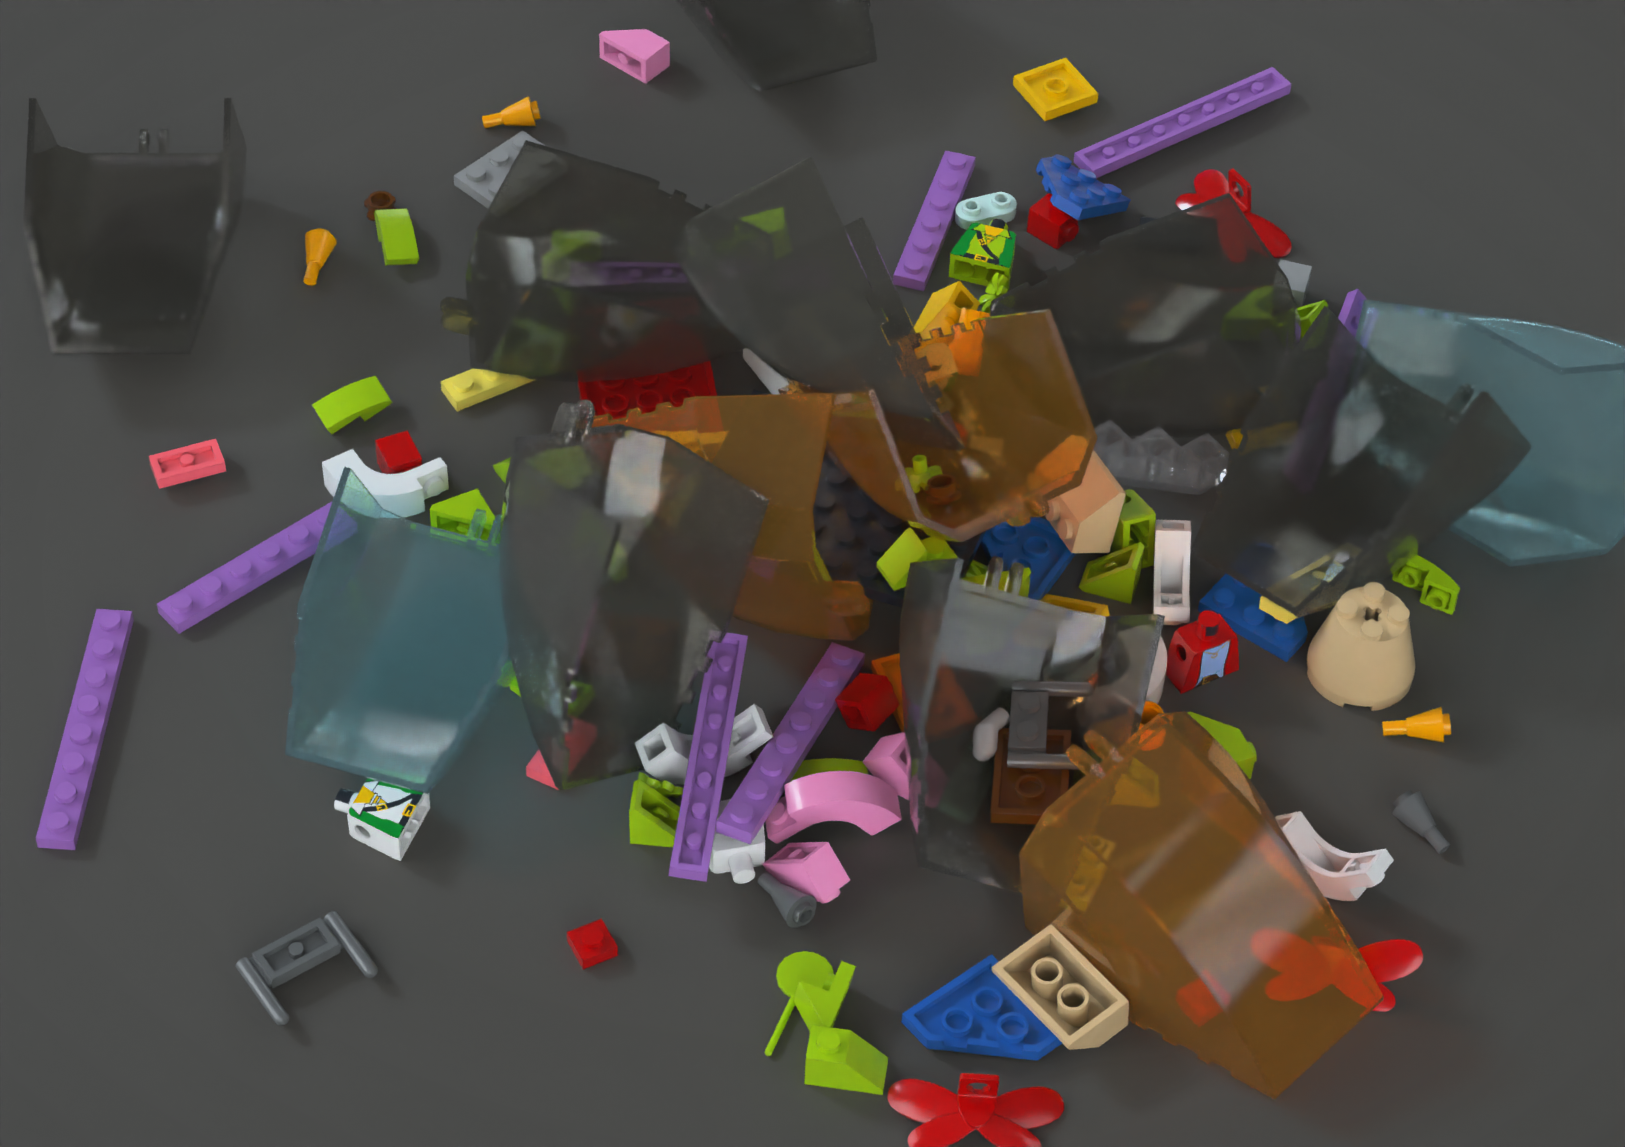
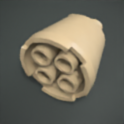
[1307,582,1415,711]

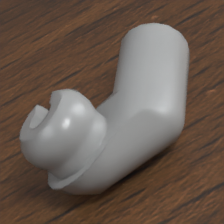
[972,708,1010,762]

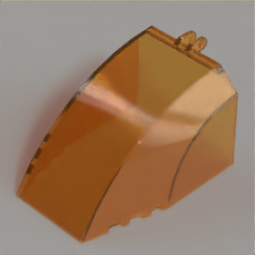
[778,309,1098,542]
[571,393,874,641]
[1019,711,1384,1099]

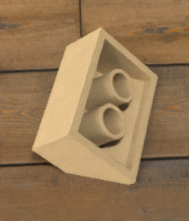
[1032,438,1126,553]
[992,924,1129,1050]

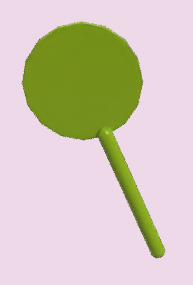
[765,951,834,1056]

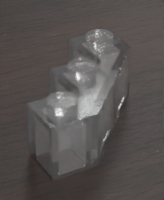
[1084,419,1230,495]

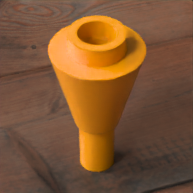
[482,96,541,128]
[303,228,337,286]
[1382,707,1451,743]

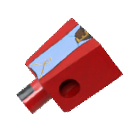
[1166,610,1239,694]

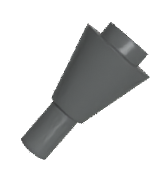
[1392,790,1451,854]
[758,872,817,928]

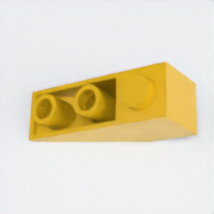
[897,281,980,362]

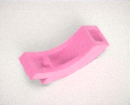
[765,771,902,844]

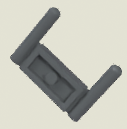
[1007,681,1093,770]
[235,911,378,1026]

